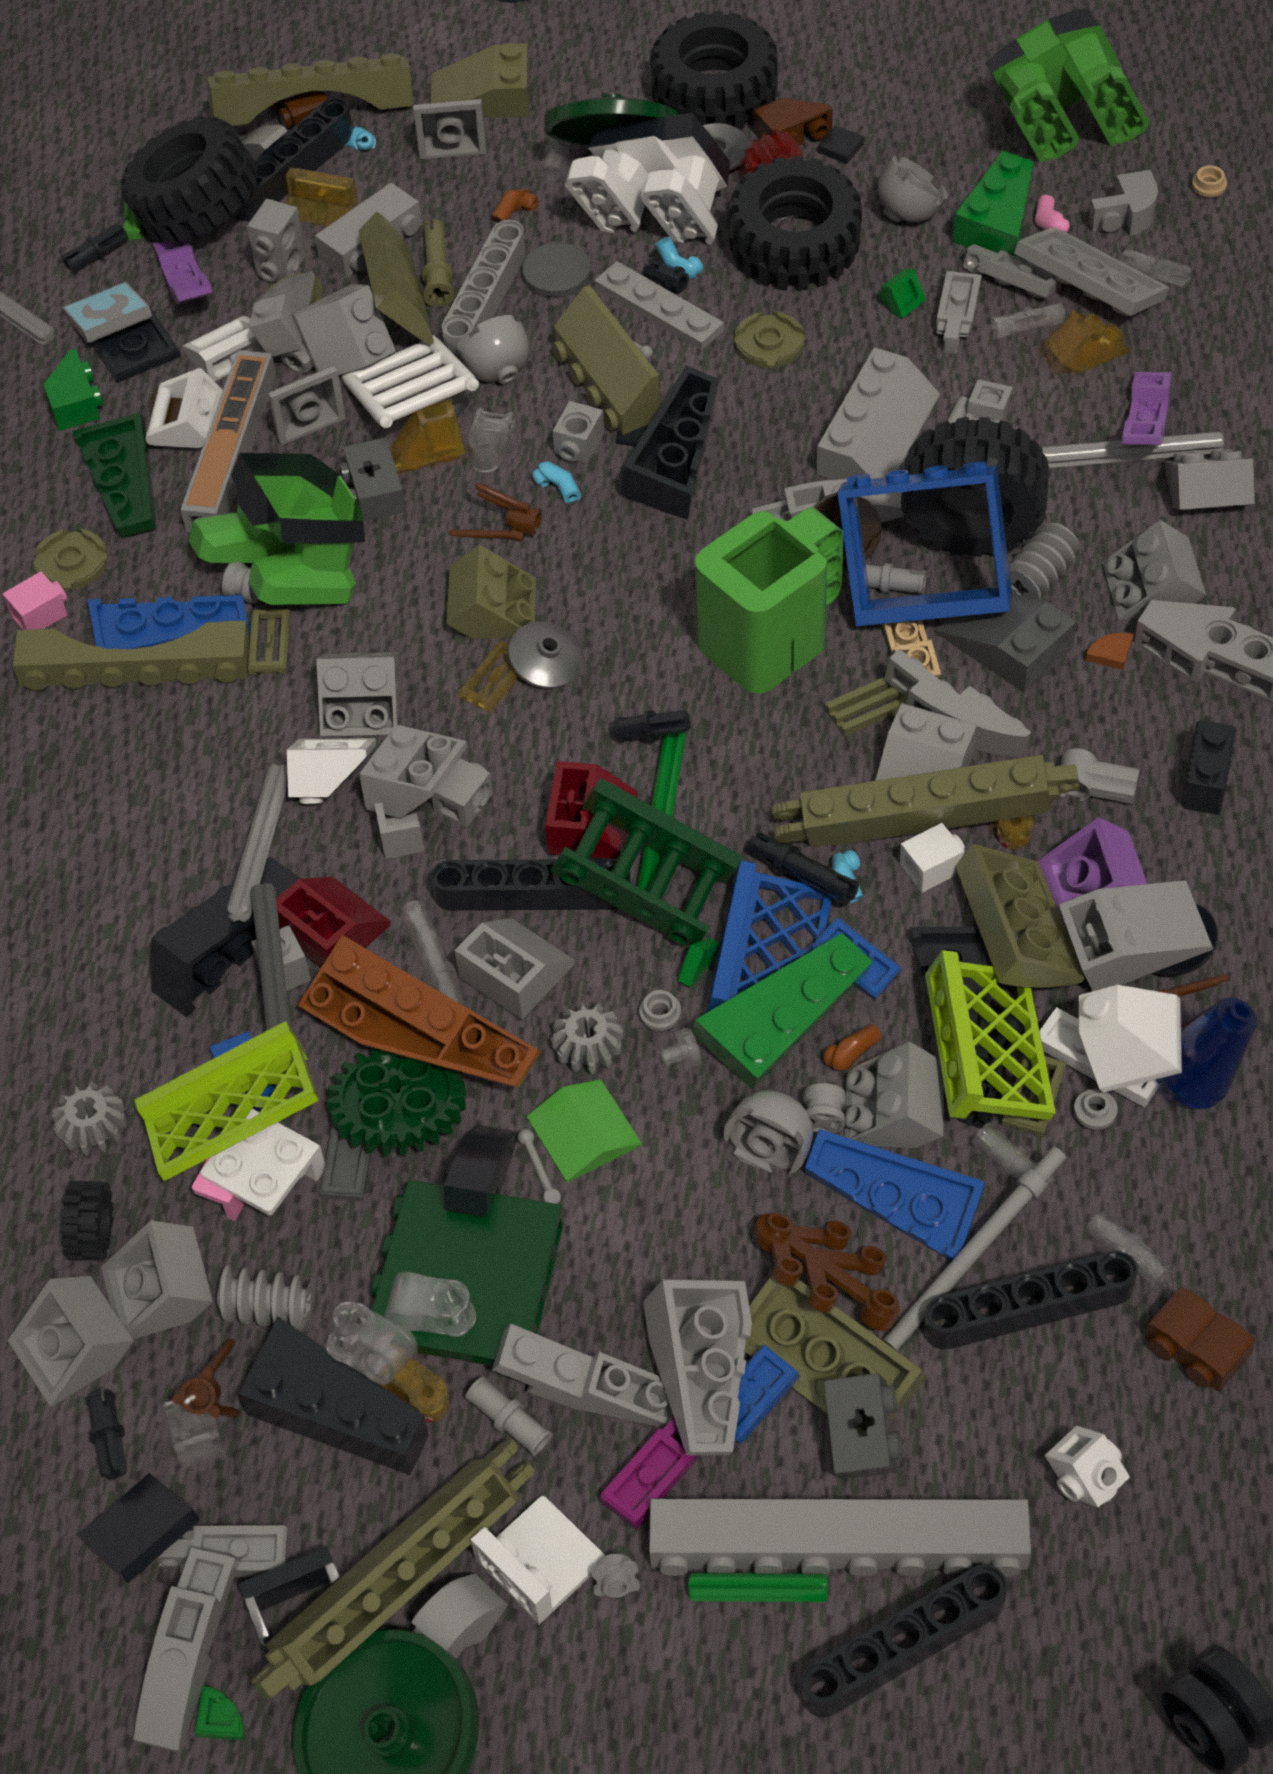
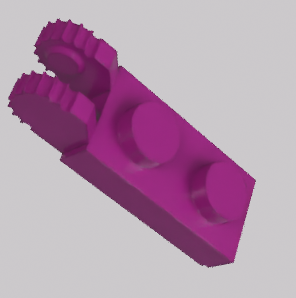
[600,1417,699,1530]

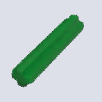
[688,1573,828,1602]

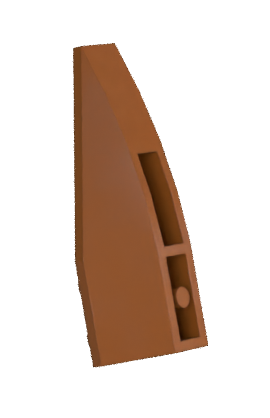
[298,935,541,1088]

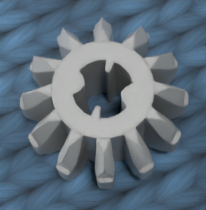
[551,1002,623,1075]
[52,1081,127,1157]

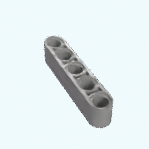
[442,220,526,360]

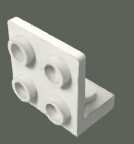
[201,1109,325,1215]
[471,1496,605,1624]

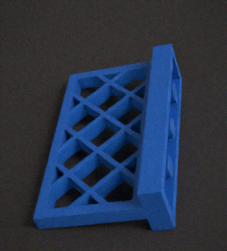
[706,860,832,1013]

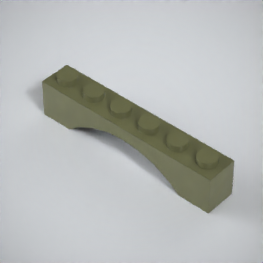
[206,53,413,126]
[13,620,250,690]

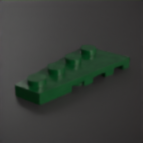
[72,412,157,538]

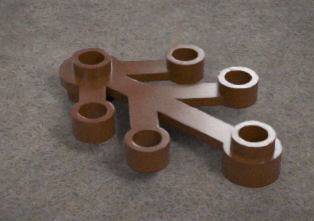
[755,1213,900,1331]

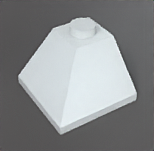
[287,738,376,804]
[1079,985,1182,1093]

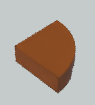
[1086,633,1134,670]

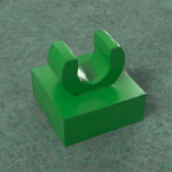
[878,268,926,318]

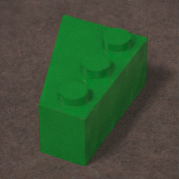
[953,151,1034,256]

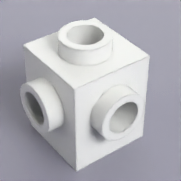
[1045,1425,1130,1508]

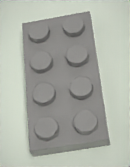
[1014,227,1170,316]

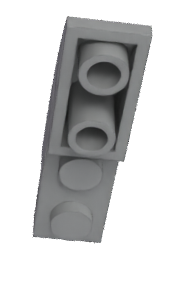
[752,479,904,523]
[884,649,1031,756]
[492,1324,673,1427]
[133,1547,239,1753]

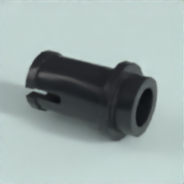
[643,257,689,293]

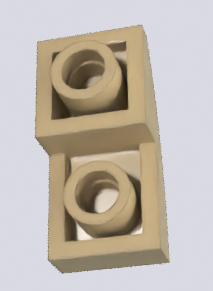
[882,620,941,678]

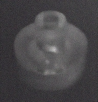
[660,1027,702,1073]

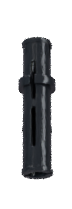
[747,832,859,905]

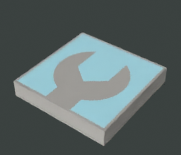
[62,282,152,343]

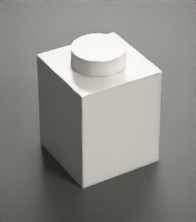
[900,823,966,893]

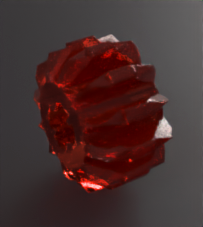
[743,129,803,173]

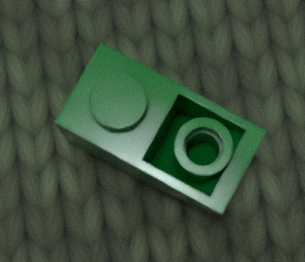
[44,349,103,431]

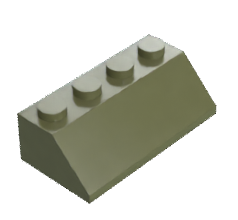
[552,285,660,435]

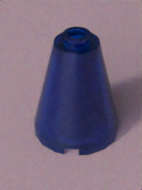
[1156,997,1257,1109]

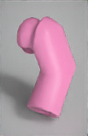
[1034,195,1070,233]

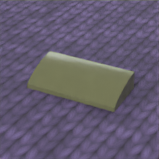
[358,212,434,345]
[955,843,1086,988]
[745,1274,928,1436]

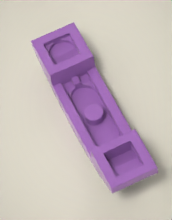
[153,241,213,304]
[1122,372,1171,446]

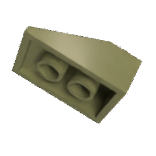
[431,43,530,118]

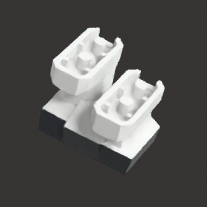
[565,113,730,245]

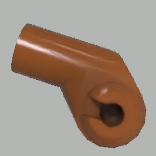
[491,188,539,223]
[823,1024,882,1071]

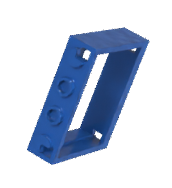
[837,461,1013,626]

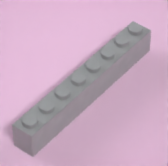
[650,1499,1031,1577]

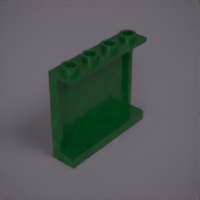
[361,1180,564,1379]

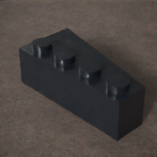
[621,365,719,520]
[151,856,301,1017]
[239,1316,429,1475]

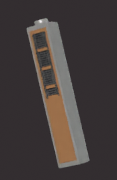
[181,350,276,532]

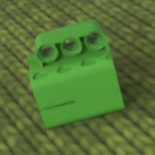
[695,507,843,694]

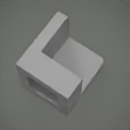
[374,802,425,859]

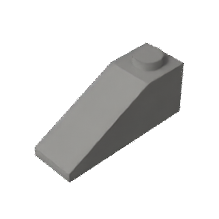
[249,271,315,357]

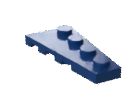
[88,595,251,649]
[805,1129,985,1262]

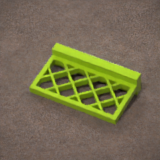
[925,950,1056,1120]
[135,1021,319,1181]

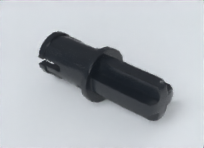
[61,224,128,275]
[613,710,691,743]
[85,1389,127,1480]

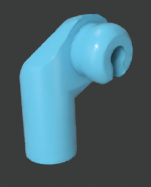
[344,127,376,151]
[655,237,703,279]
[532,461,581,503]
[831,850,864,905]

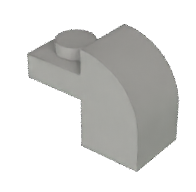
[1089,170,1158,236]
[411,1574,508,1659]

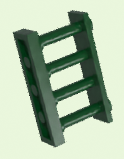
[550,778,743,946]

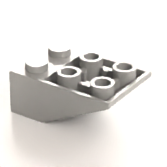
[1059,880,1213,991]

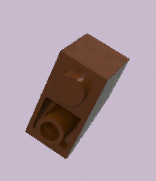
[754,98,833,156]

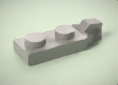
[963,244,1061,298]
[936,271,982,354]
[157,1525,289,1577]

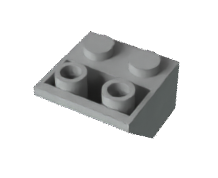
[1163,449,1255,510]
[1102,520,1206,620]
[316,652,401,737]
[359,724,467,818]
[454,918,575,1020]
[844,1042,944,1148]

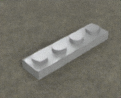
[594,261,724,350]

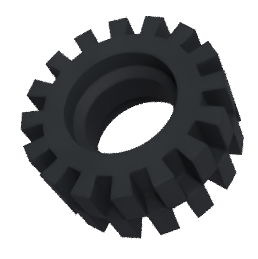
[60,1181,114,1261]

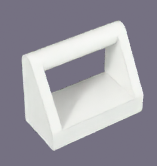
[182,316,266,381]
[145,368,223,448]

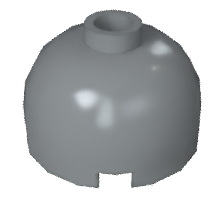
[877,156,948,223]
[457,315,530,384]
[724,1090,813,1174]

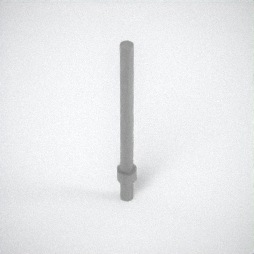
[882,1146,1066,1351]

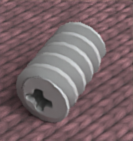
[1009,523,1081,600]
[217,1265,315,1332]

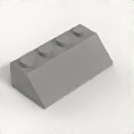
[817,347,940,480]

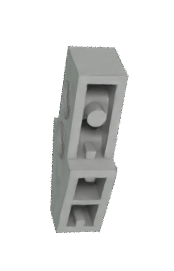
[1134,600,1273,702]

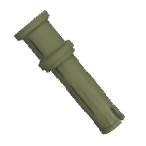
[422,219,455,307]

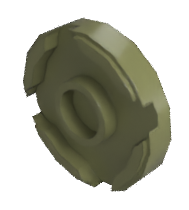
[734,311,805,368]
[33,529,108,591]

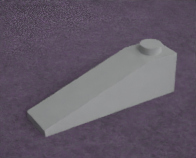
[643,1280,752,1455]

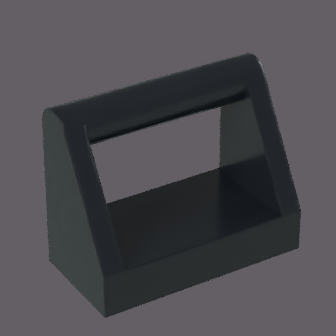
[238,1546,339,1663]

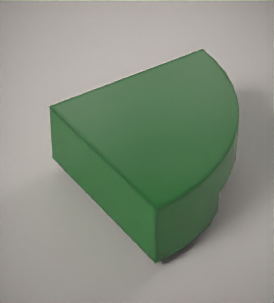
[678,937,721,987]
[195,1686,245,1741]

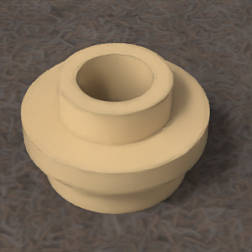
[1192,165,1227,197]

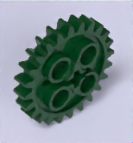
[327,1048,467,1156]

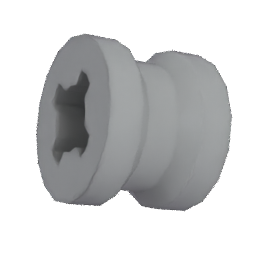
[222,562,258,604]
[803,1083,846,1133]

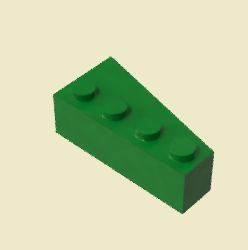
[691,933,873,1090]

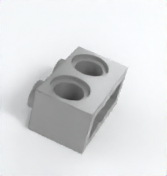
[247,199,306,282]

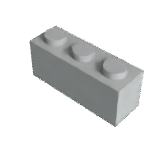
[315,183,422,278]

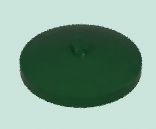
[544,94,680,146]
[293,1630,479,1774]

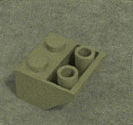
[447,544,536,639]

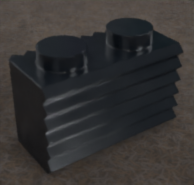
[1181,720,1236,815]

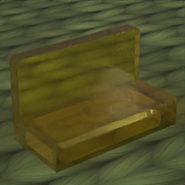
[286,167,358,226]

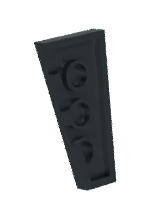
[910,927,993,1066]

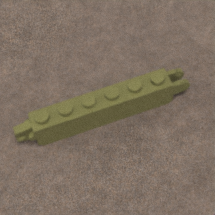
[772,754,1080,847]
[250,1439,535,1698]

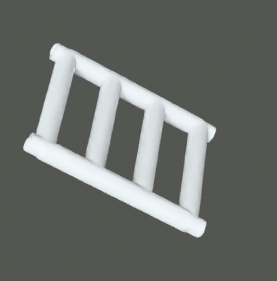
[341,335,479,428]

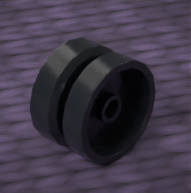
[1156,1644,1273,1774]

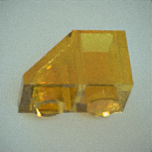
[1046,310,1131,373]
[390,399,466,472]

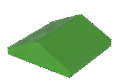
[526,1079,642,1183]

